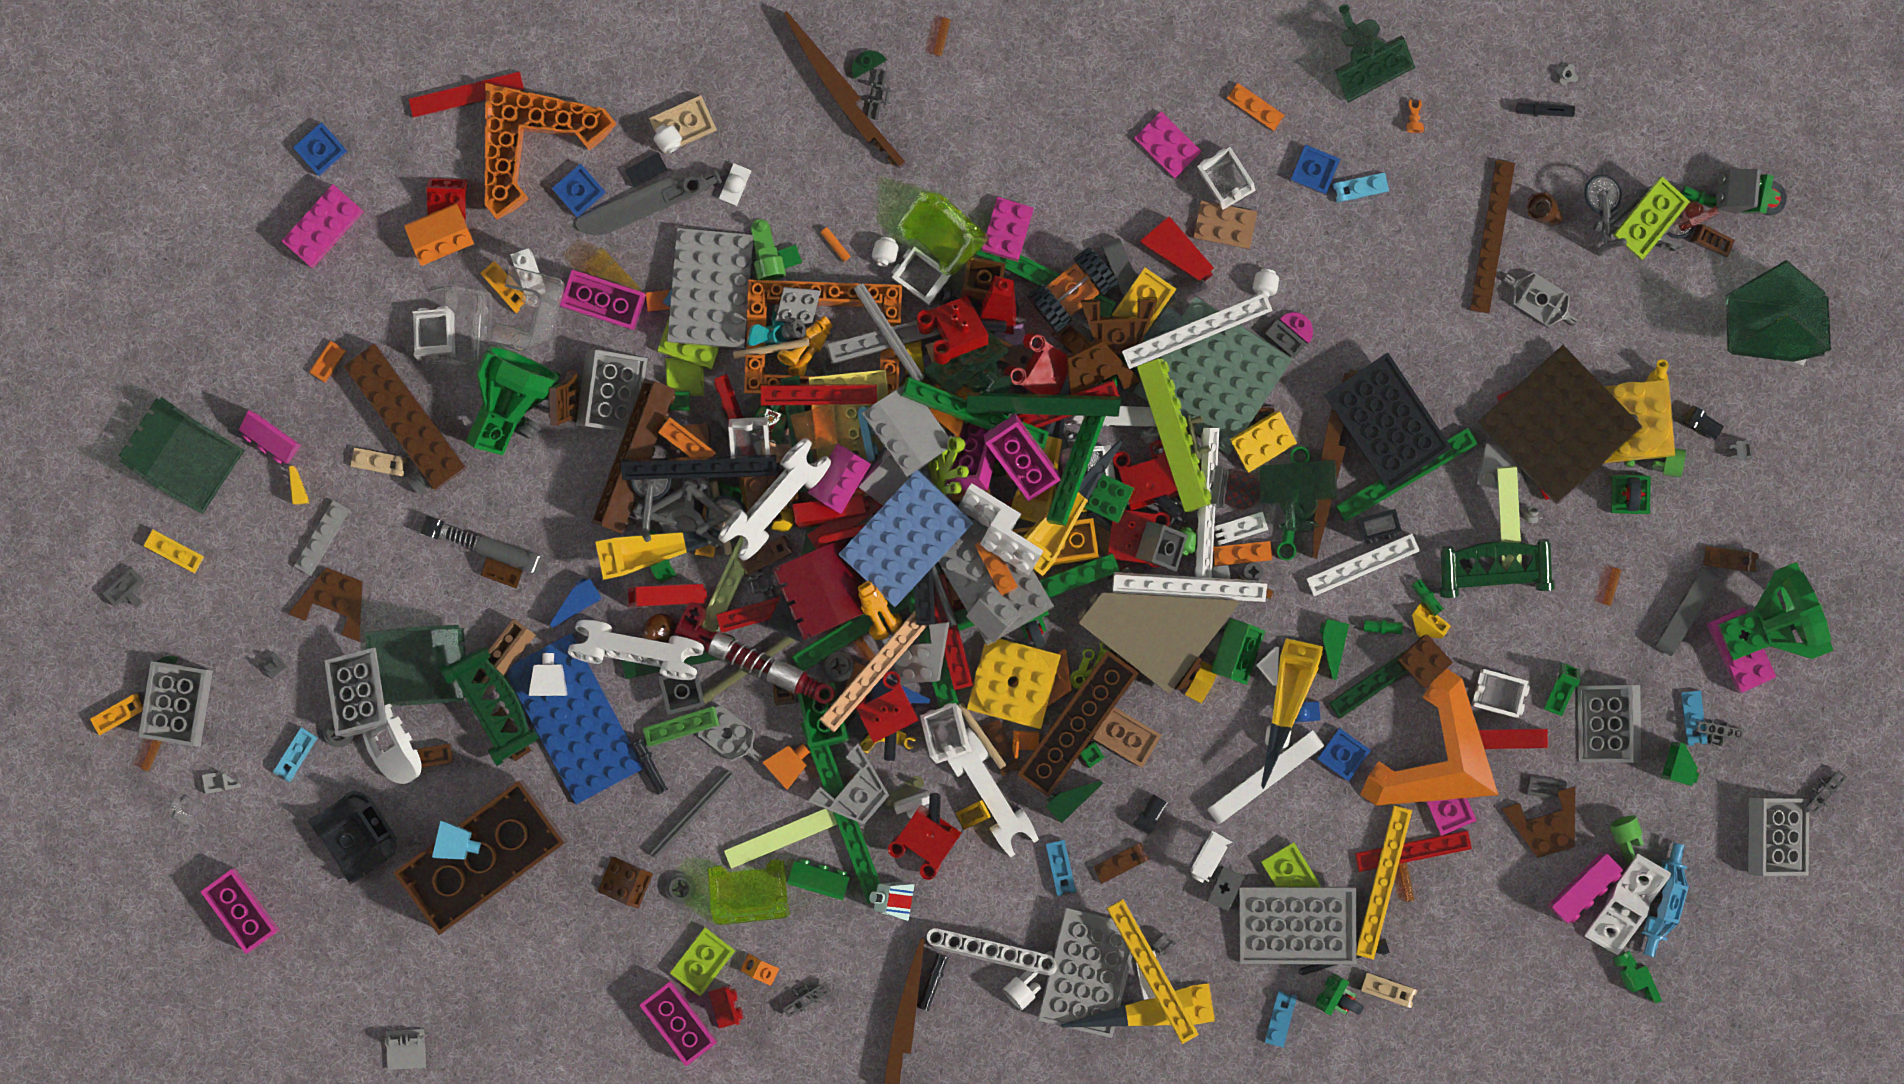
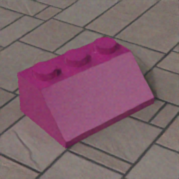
[239,410,301,465]
[808,443,871,514]

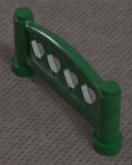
[1440,539,1555,598]
[439,646,539,766]

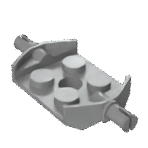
[1503,272,1579,327]
[691,705,762,762]

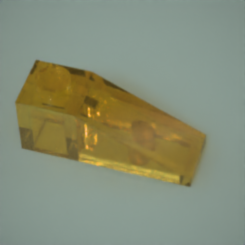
[585,247,642,292]

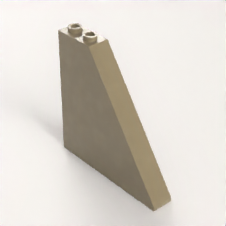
[1077,592,1240,694]

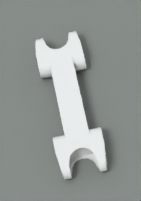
[718,438,831,560]
[568,620,704,680]
[941,728,1039,857]

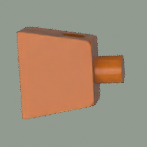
[762,743,810,790]

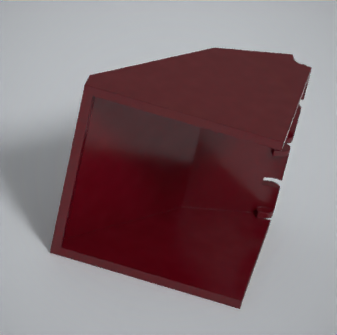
[773,537,865,640]

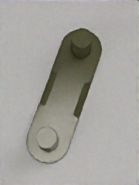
[1187,415,1211,459]
[882,776,924,810]

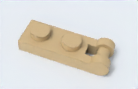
[350,448,407,477]
[1360,972,1417,1008]

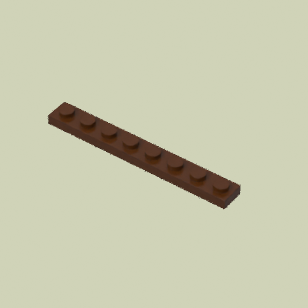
[1470,160,1515,314]

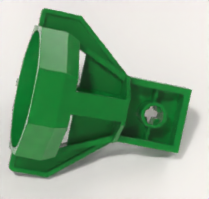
[466,345,560,455]
[1717,562,1833,660]

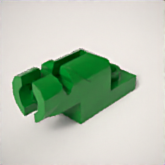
[1613,951,1662,1004]

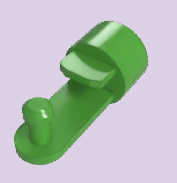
[751,219,786,280]
[1624,448,1686,478]
[1609,815,1644,880]

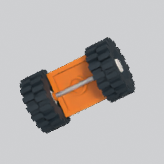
[1027,246,1119,333]

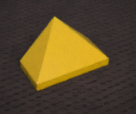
[1412,602,1451,638]

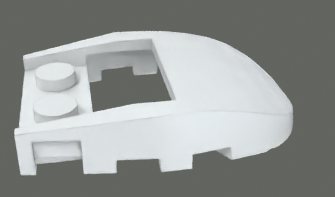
[362,704,421,784]

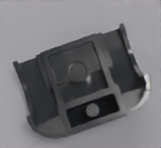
[308,790,397,885]

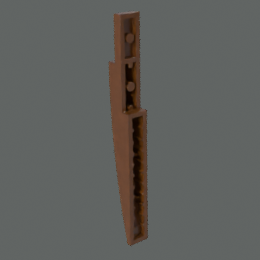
[784,11,905,168]
[1312,369,1357,559]
[884,937,925,1084]

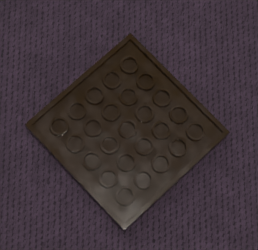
[1478,345,1642,505]

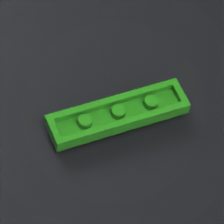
[643,707,720,747]

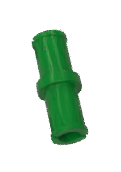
[1681,185,1717,210]
[1411,579,1444,616]
[1364,619,1403,635]

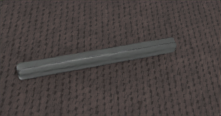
[649,769,734,858]

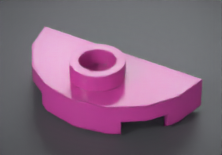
[1279,312,1313,344]

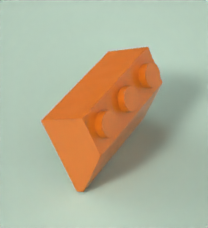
[404,203,474,266]

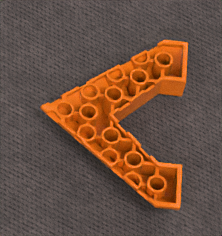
[485,83,617,220]
[1360,669,1499,806]

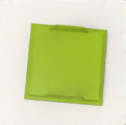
[665,358,704,396]

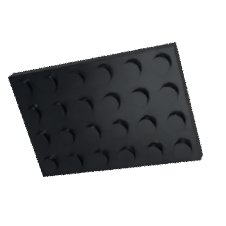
[1324,352,1452,491]

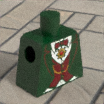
[746,403,787,445]

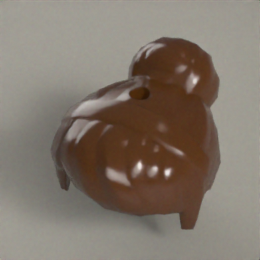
[1527,192,1563,226]
[642,614,676,642]

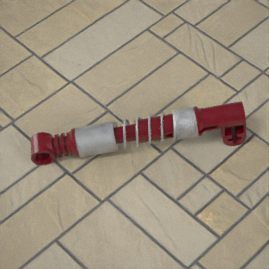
[675,603,836,705]

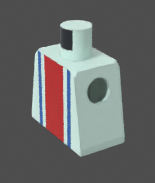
[869,882,914,921]

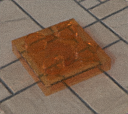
[790,405,838,451]

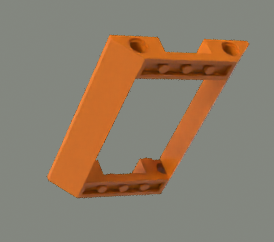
[744,280,902,395]

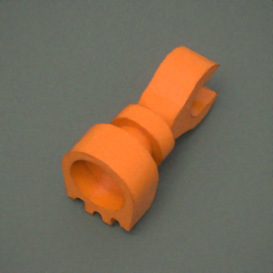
[1406,99,1424,133]

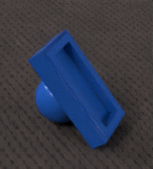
[1294,701,1321,723]

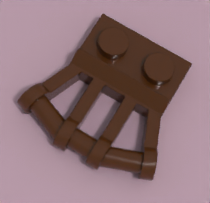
[548,369,581,426]

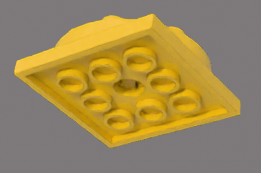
[1604,380,1675,463]
[967,639,1061,729]

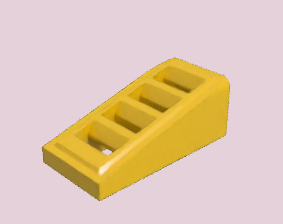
[289,466,310,505]

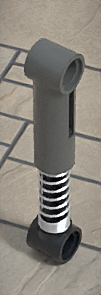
[420,515,544,575]

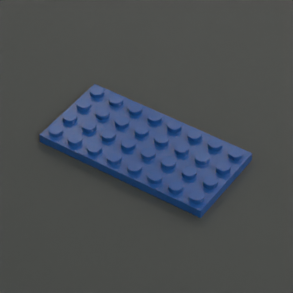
[506,633,644,805]

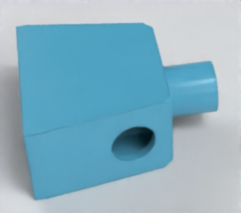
[432,820,481,859]

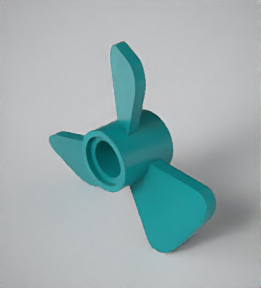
[747,306,790,366]

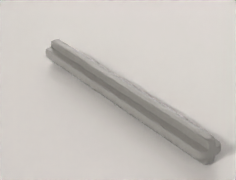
[854,283,924,381]

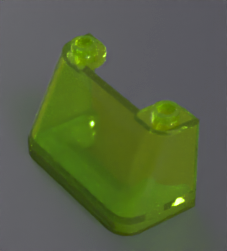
[897,191,989,275]
[707,859,790,925]

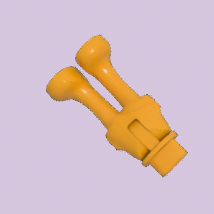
[777,316,833,376]
[858,581,903,640]

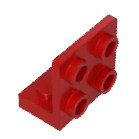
[426,178,467,221]
[708,985,744,1029]

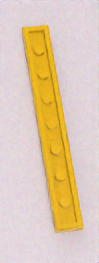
[1356,805,1412,960]
[1106,899,1199,1044]

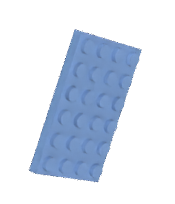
[839,470,974,607]

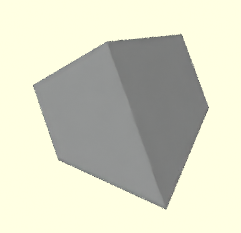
[1254,647,1279,686]

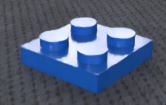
[293,122,348,176]
[1290,144,1340,195]
[552,163,606,218]
[1317,728,1371,782]

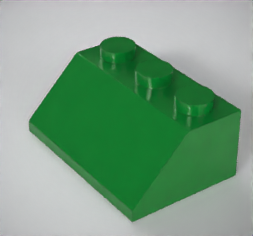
[1211,618,1265,685]
[798,683,849,748]
[1661,742,1699,786]
[787,858,850,901]

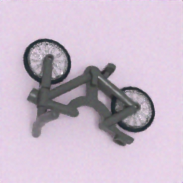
[1584,174,1696,256]
[630,479,746,547]

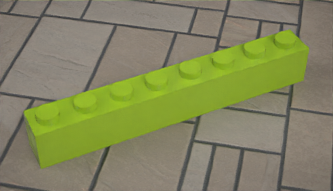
[1137,359,1212,512]

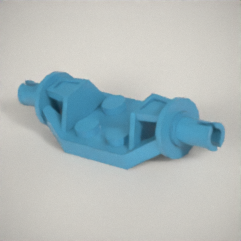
[1641,843,1689,957]

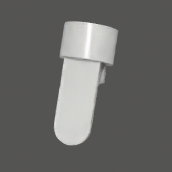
[1002,951,1054,1010]

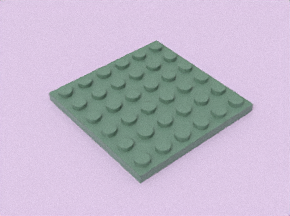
[1133,296,1293,455]

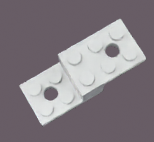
[958,483,1043,575]
[1585,854,1671,955]

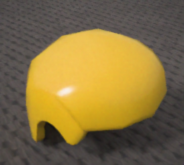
[771,508,795,532]

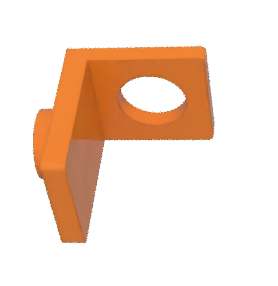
[1012,731,1039,758]
[740,954,779,986]

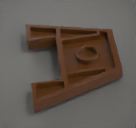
[1080,297,1158,355]
[1066,339,1141,395]
[288,567,363,642]
[1502,785,1576,858]

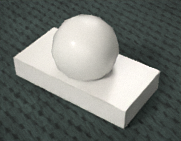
[719,163,751,206]
[893,791,930,819]

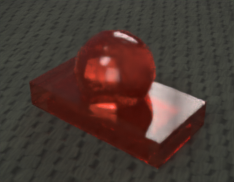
[1678,201,1719,231]

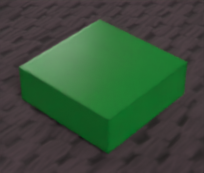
[778,245,802,269]
[670,391,690,411]
[1080,742,1105,768]

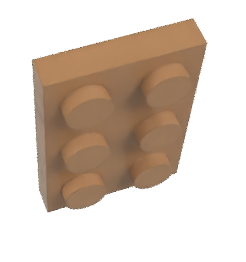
[1193,200,1257,250]
[1093,707,1162,768]

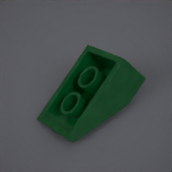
[1045,780,1103,823]

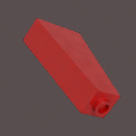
[1139,216,1214,282]
[978,276,1017,335]
[792,494,870,529]
[627,584,707,608]
[1479,728,1548,749]

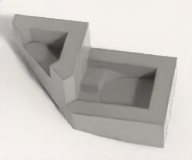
[201,772,241,794]

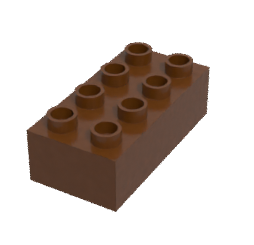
[393,780,568,935]

